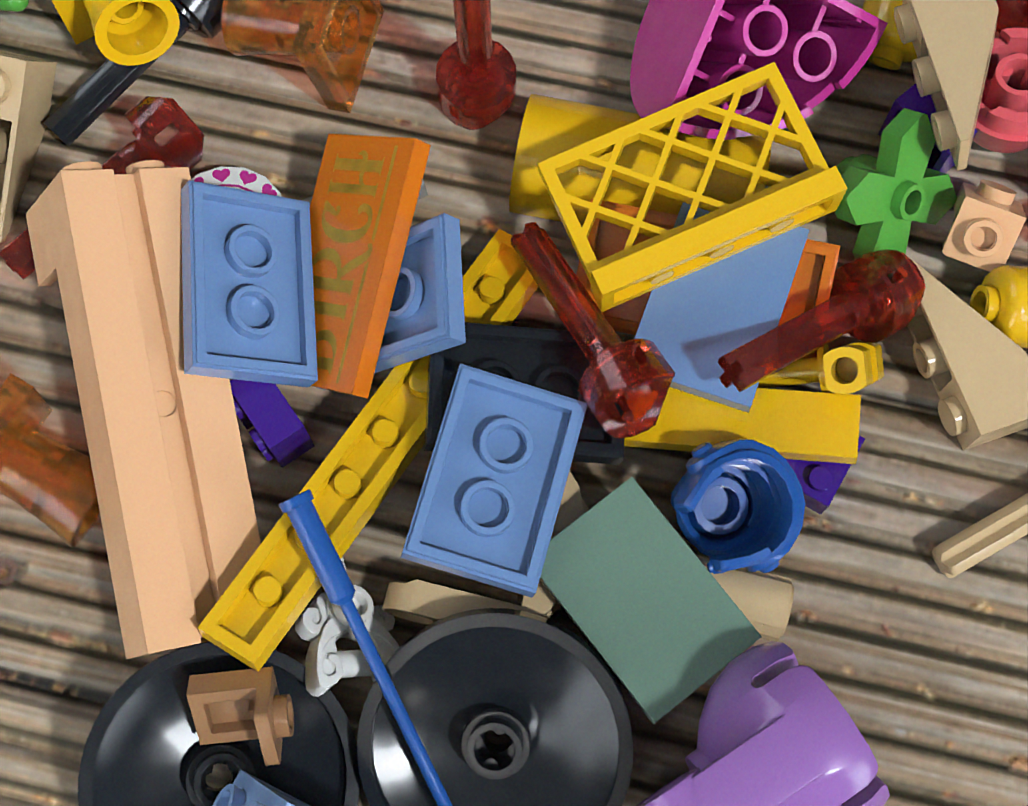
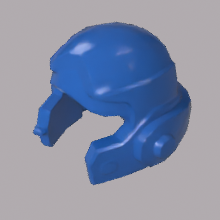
[670,439,806,574]

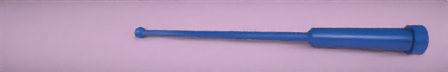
[278,489,453,806]

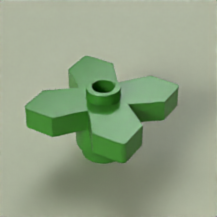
[834,108,957,282]

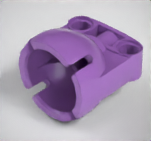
[636,641,890,806]

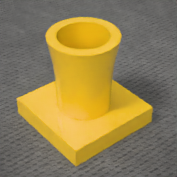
[51,0,180,66]

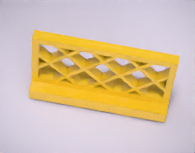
[537,61,848,312]

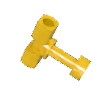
[757,341,884,394]

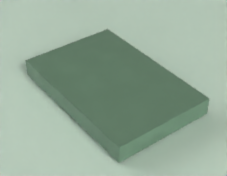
[540,477,762,724]

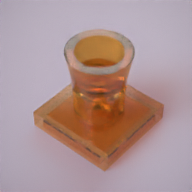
[221,0,384,113]
[0,373,100,547]

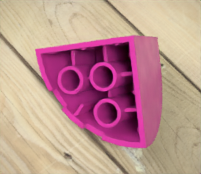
[630,0,888,140]

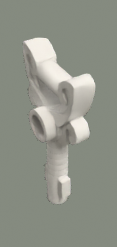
[295,557,399,697]

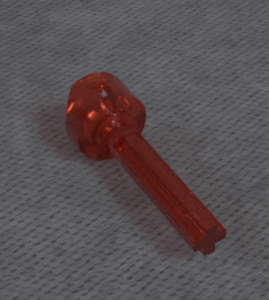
[436,0,516,130]
[0,96,204,280]
[511,222,676,439]
[717,249,926,392]

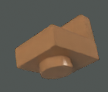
[186,667,294,766]

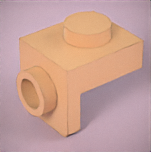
[942,179,1026,272]

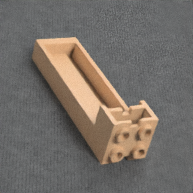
[26,160,261,659]

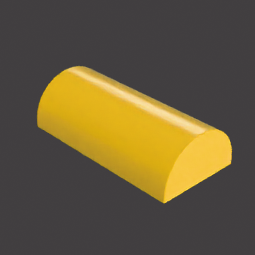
[509,94,772,226]

